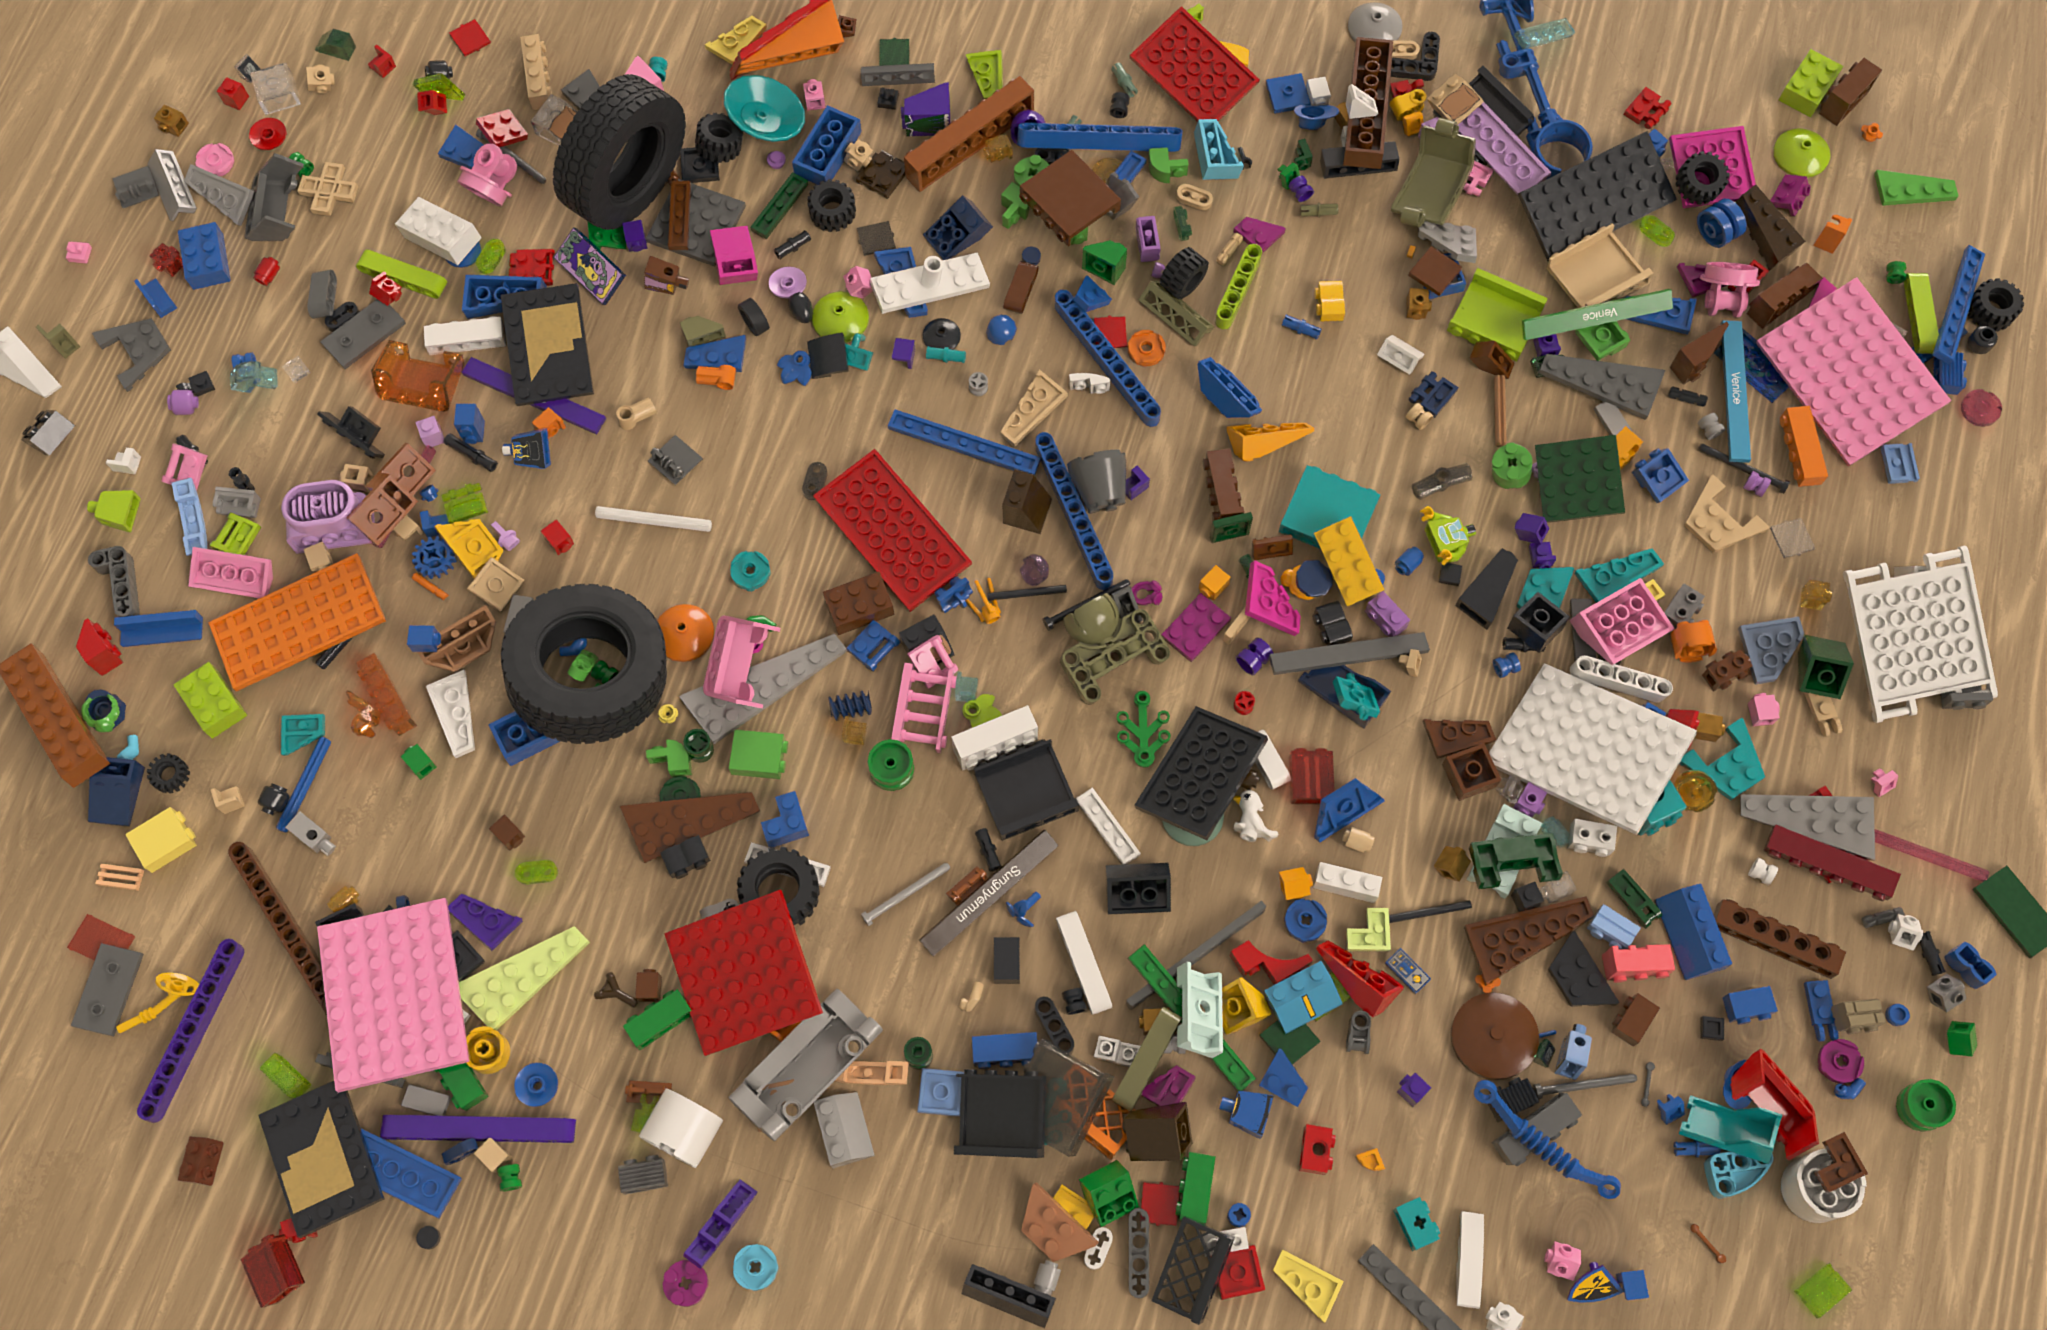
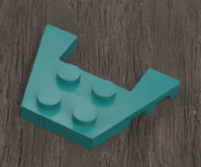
[1679,718,1765,801]

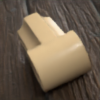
[616,398,657,430]

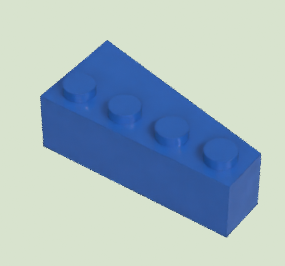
[462,275,547,319]

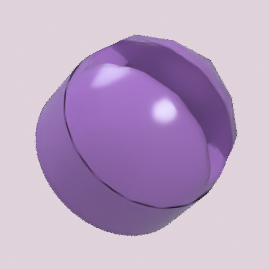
[1151,262,1165,278]

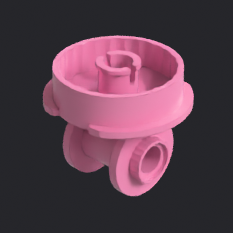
[457,144,517,207]
[1700,262,1760,318]

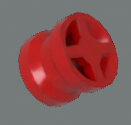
[1233,691,1255,715]

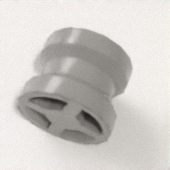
[969,372,988,396]

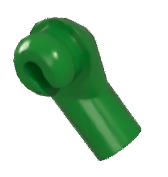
[746,615,777,632]

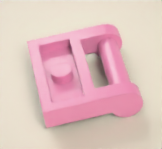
[161,444,208,491]
[907,635,958,689]

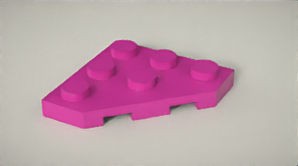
[1245,560,1301,636]

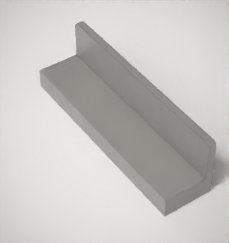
[147,149,197,221]

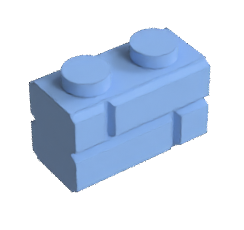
[1587,904,1641,950]

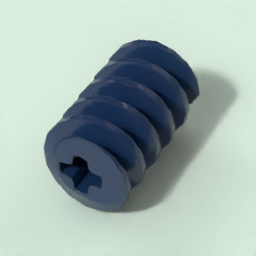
[828,690,872,721]

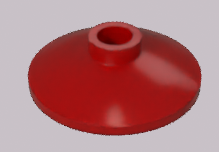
[249,118,287,150]

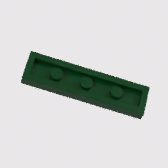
[750,172,809,239]

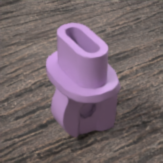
[491,521,520,551]

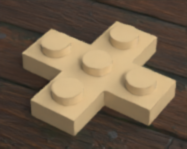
[297,162,358,216]

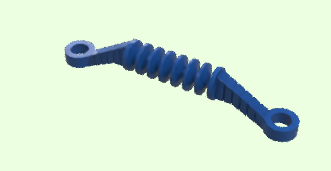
[1474,1080,1621,1199]

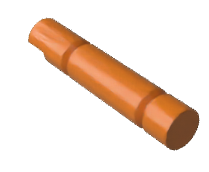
[412,572,449,600]

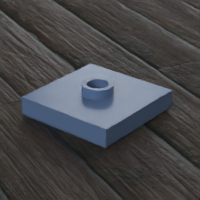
[917,1068,964,1117]

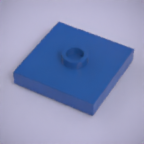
[1266,73,1311,114]

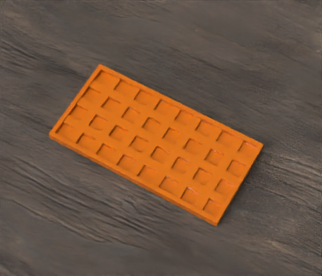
[208,553,386,692]

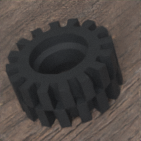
[147,753,190,794]

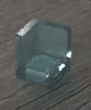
[955,671,978,702]

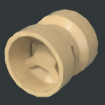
[1406,403,1433,430]

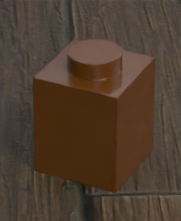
[489,814,525,851]
[635,969,662,1002]

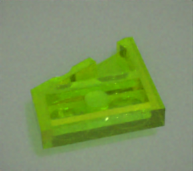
[413,73,465,101]

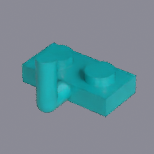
[845,333,874,371]

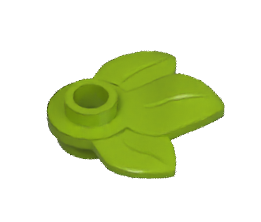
[962,694,1002,728]

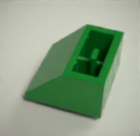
[1079,1160,1139,1227]

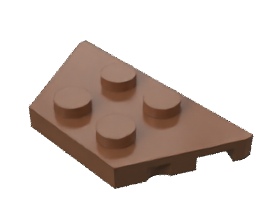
[1021,1182,1099,1262]

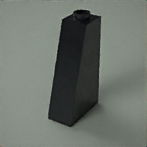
[1455,548,1518,630]

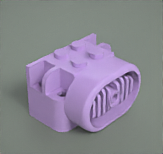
[281,480,375,554]

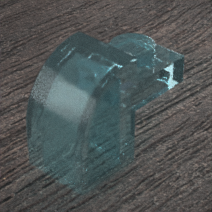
[230,361,278,393]

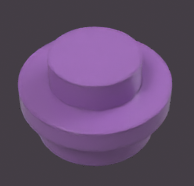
[767,151,786,169]

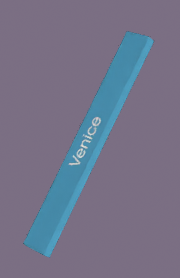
[1721,320,1751,463]

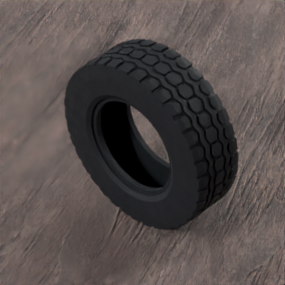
[553,74,686,230]
[501,584,667,744]

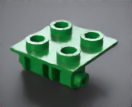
[587,221,627,252]

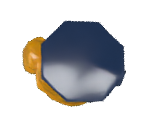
[1280,560,1333,600]

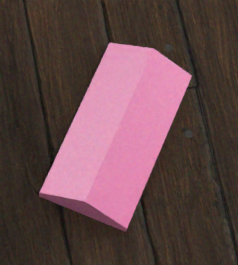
[188,547,273,598]

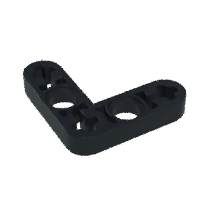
[1390,32,1440,81]

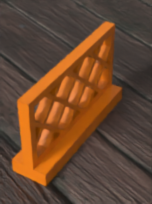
[1046,1063,1135,1160]

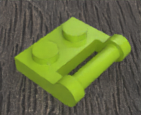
[209,512,261,555]

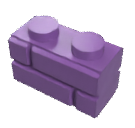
[1135,216,1161,262]

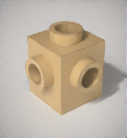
[306,65,334,93]
[843,139,873,172]

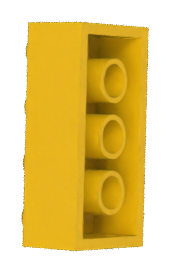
[1314,516,1385,607]

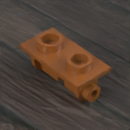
[946,866,988,906]
[625,1080,672,1104]

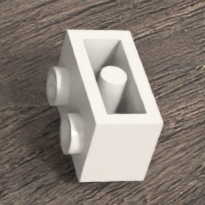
[1568,819,1617,857]

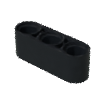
[1035,996,1074,1057]

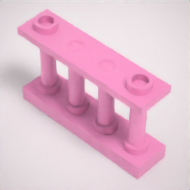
[891,663,957,753]

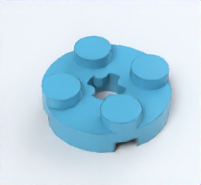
[733,1244,779,1291]

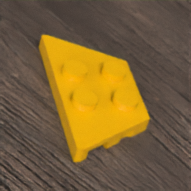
[435,519,504,579]

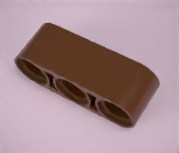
[1003,261,1039,314]

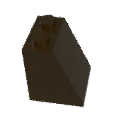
[1002,469,1052,534]
[1122,1102,1193,1161]

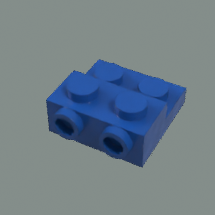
[1632,448,1689,503]

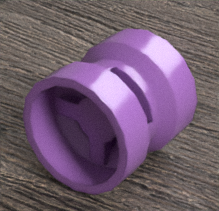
[1743,471,1771,497]

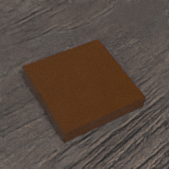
[1408,246,1462,296]

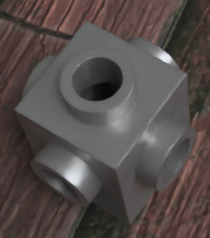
[1927,974,1967,1013]

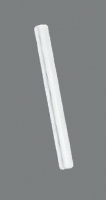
[595,506,712,532]

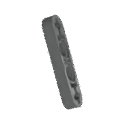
[1129,1208,1149,1299]

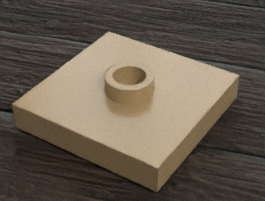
[467,557,524,613]

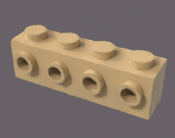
[520,34,552,110]

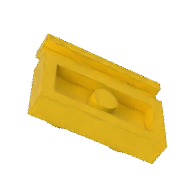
[1053,1185,1094,1229]

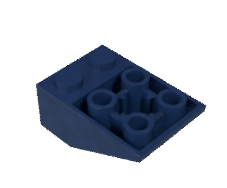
[923,195,993,260]
[88,757,145,827]

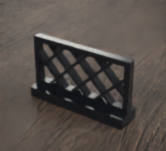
[1151,1216,1235,1325]

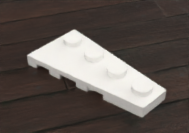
[426,670,475,758]

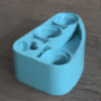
[1704,1152,1773,1199]

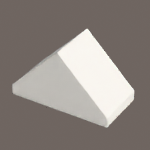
[1346,84,1378,119]

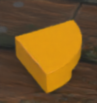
[1356,1148,1385,1171]

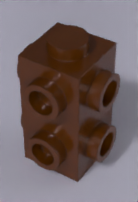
[1702,649,1753,692]

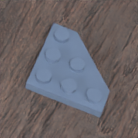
[1738,616,1804,685]

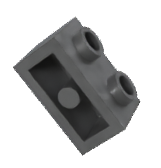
[1664,584,1705,629]

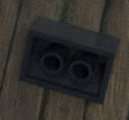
[1106,863,1171,915]

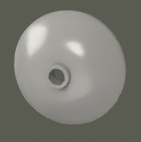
[1348,2,1403,42]

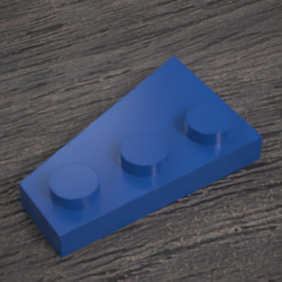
[684,335,746,372]

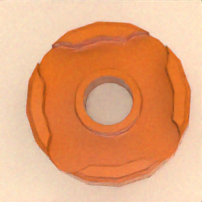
[1127,330,1166,367]

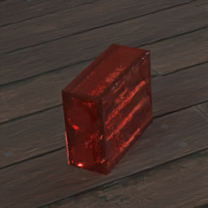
[1289,748,1335,804]
[240,1234,305,1308]

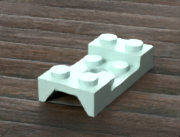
[1466,804,1542,899]
[1177,961,1223,1058]

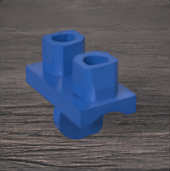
[935,576,973,613]

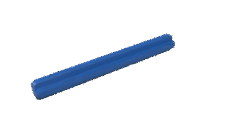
[276,737,331,833]

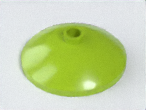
[1773,128,1830,178]
[812,291,869,343]

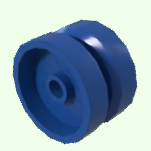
[1697,198,1747,248]

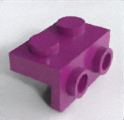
[1770,174,1811,216]

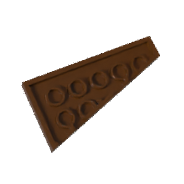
[620,792,760,863]
[1464,896,1594,986]

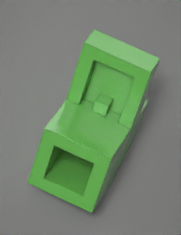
[1148,147,1188,183]
[1001,182,1029,229]
[646,740,692,777]

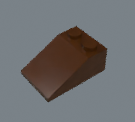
[1670,322,1729,385]

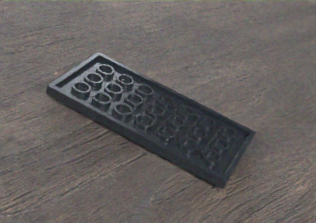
[1518,131,1677,262]

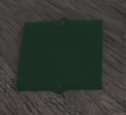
[879,37,910,66]

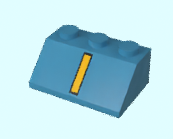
[1264,961,1343,1034]

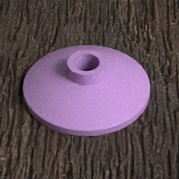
[769,267,807,298]

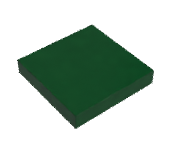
[1209,512,1253,543]
[1259,1020,1321,1064]

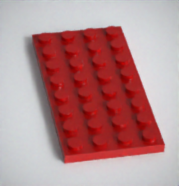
[813,449,972,612]

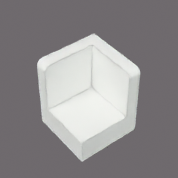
[106,448,141,474]

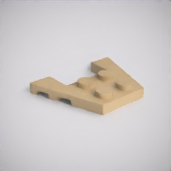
[1684,474,1770,553]

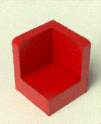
[368,44,396,78]

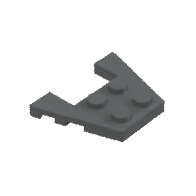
[92,318,171,392]

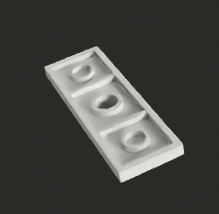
[870,253,990,314]

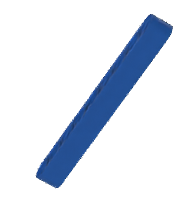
[1017,123,1183,152]
[1055,290,1161,427]
[1035,432,1113,590]

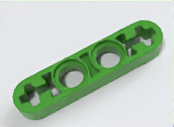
[567,650,598,681]

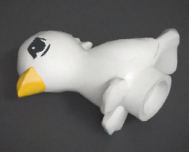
[1233,790,1279,842]

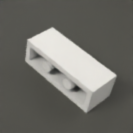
[1313,862,1382,903]

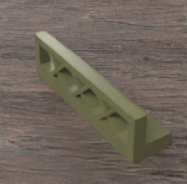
[1138,281,1214,346]

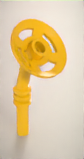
[116,973,199,1033]

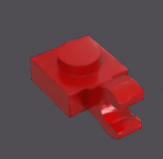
[1389,79,1424,98]

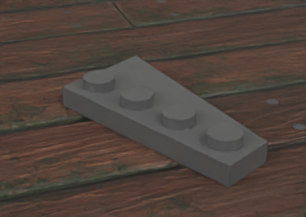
[561,69,600,110]

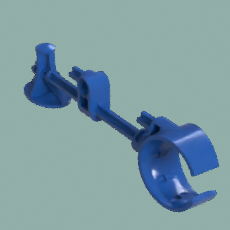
[1479,0,1593,180]

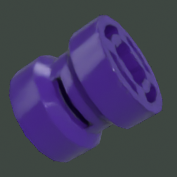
[1289,175,1314,202]

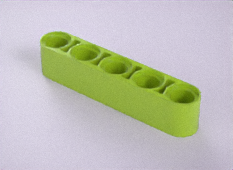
[1215,244,1262,330]
[356,249,448,299]
[1904,273,1939,354]

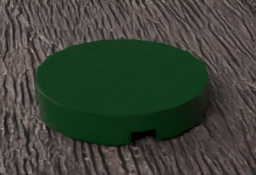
[659,776,701,802]

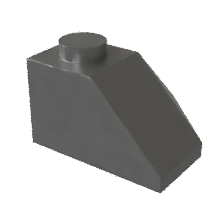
[1106,172,1139,220]

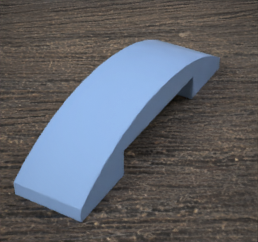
[172,478,207,556]

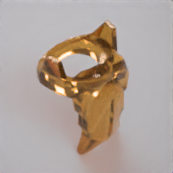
[346,691,381,738]

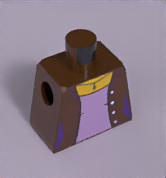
[644,256,689,295]

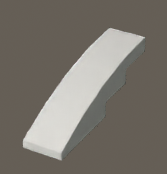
[1456,1211,1484,1309]

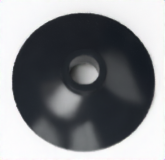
[923,318,961,350]

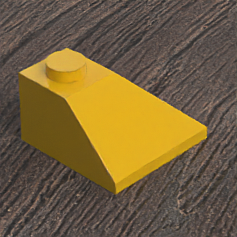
[1222,977,1272,1035]

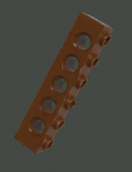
[1713,899,1846,979]

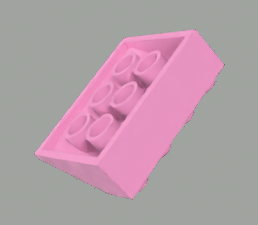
[1569,578,1675,665]

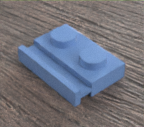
[1881,443,1920,484]

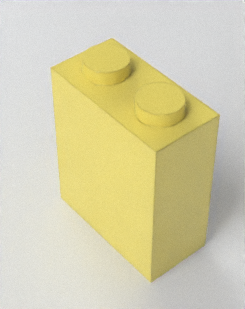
[125,807,197,873]

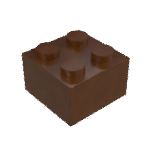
[1442,743,1501,801]

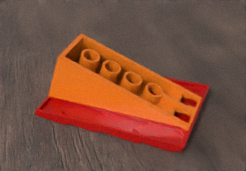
[730,0,844,81]

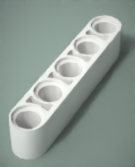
[1570,656,1673,702]
[1056,911,1112,1015]

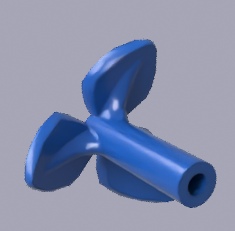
[1006,892,1041,927]

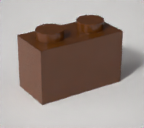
[1611,993,1660,1047]

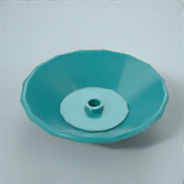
[724,75,805,142]

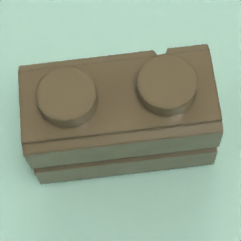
[1831,999,1886,1035]

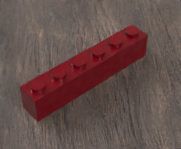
[1763,824,1901,901]

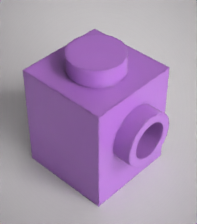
[1513,782,1547,818]

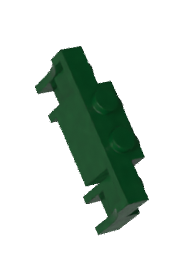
[1469,833,1563,889]

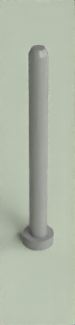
[861,863,950,927]

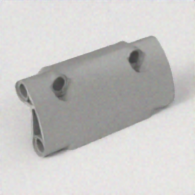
[728,989,883,1141]

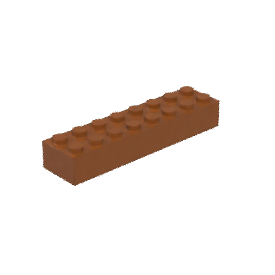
[904,76,1034,192]
[0,643,110,788]

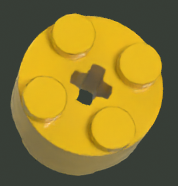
[466,1026,510,1074]

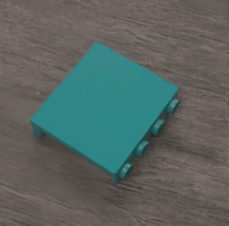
[1279,465,1381,549]

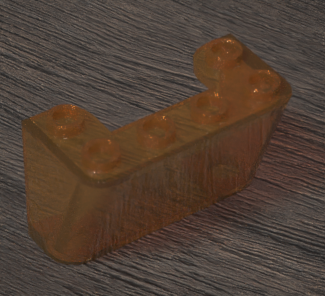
[371,340,464,412]

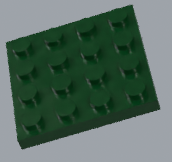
[1535,435,1625,523]

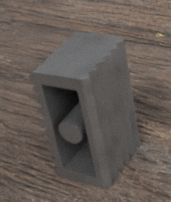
[618,1155,668,1195]

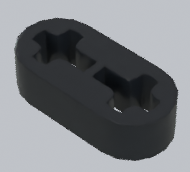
[325,302,360,332]

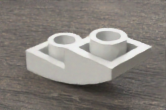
[1069,373,1110,394]
[1094,1036,1141,1067]

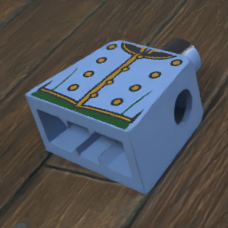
[1555,1024,1592,1080]

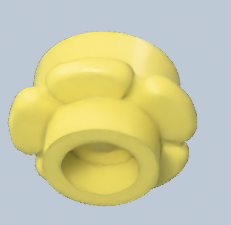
[658,704,678,724]

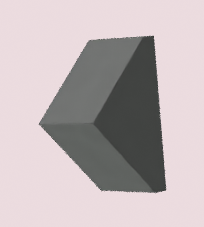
[1111,586,1143,623]

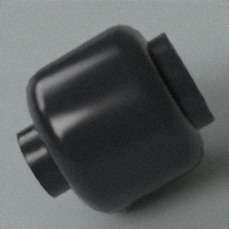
[425,60,453,85]
[1967,325,1998,354]
[258,783,290,815]

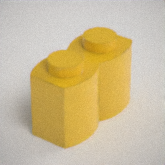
[1314,281,1345,322]

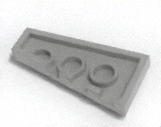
[184,164,255,226]

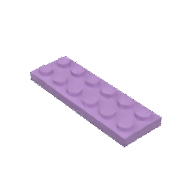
[1457,102,1551,195]

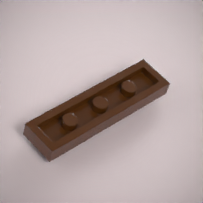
[668,181,691,250]

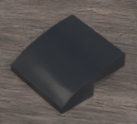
[807,332,849,379]

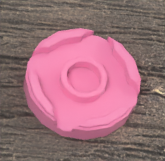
[195,143,234,177]

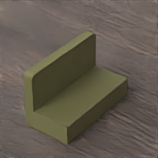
[36,324,80,359]

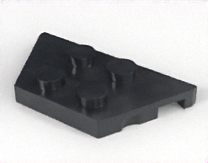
[1548,931,1620,1007]

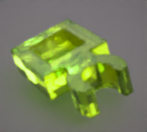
[631,1094,658,1133]

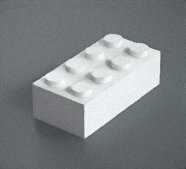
[395,197,481,265]
[951,705,1038,771]

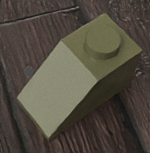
[680,316,726,347]

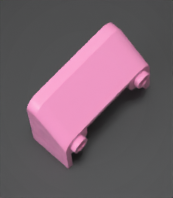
[703,615,781,709]

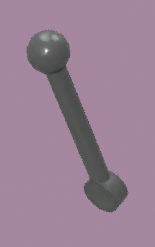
[1641,1062,1655,1107]

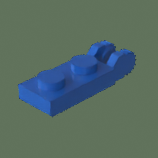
[1804,980,1839,1042]

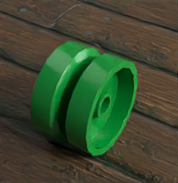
[867,739,915,791]
[1896,1079,1956,1132]

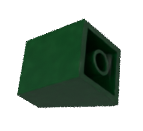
[1798,634,1854,700]

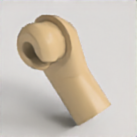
[959,982,984,1012]

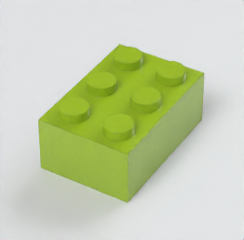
[1778,49,1844,118]
[173,662,248,739]

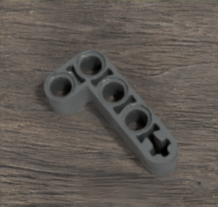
[88,546,140,617]

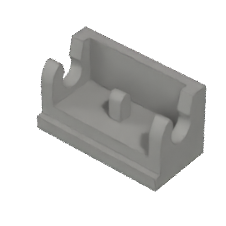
[213,487,261,518]

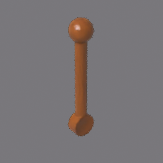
[1690,1224,1726,1263]

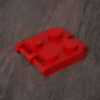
[509,249,555,286]

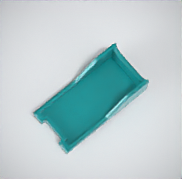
[1679,1095,1782,1164]

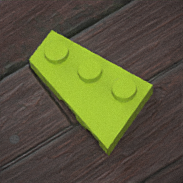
[965,50,1003,99]

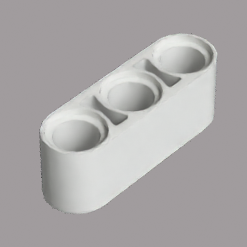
[1255,729,1291,790]

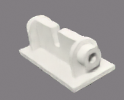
[1203,1227,1249,1257]

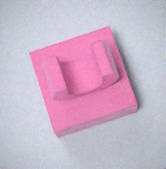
[66,242,92,263]
[1871,768,1898,797]

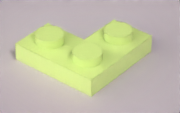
[1346,908,1391,951]

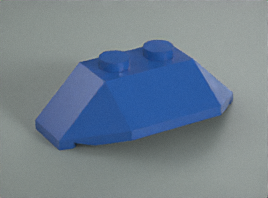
[1197,357,1262,418]

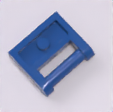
[847,620,901,671]

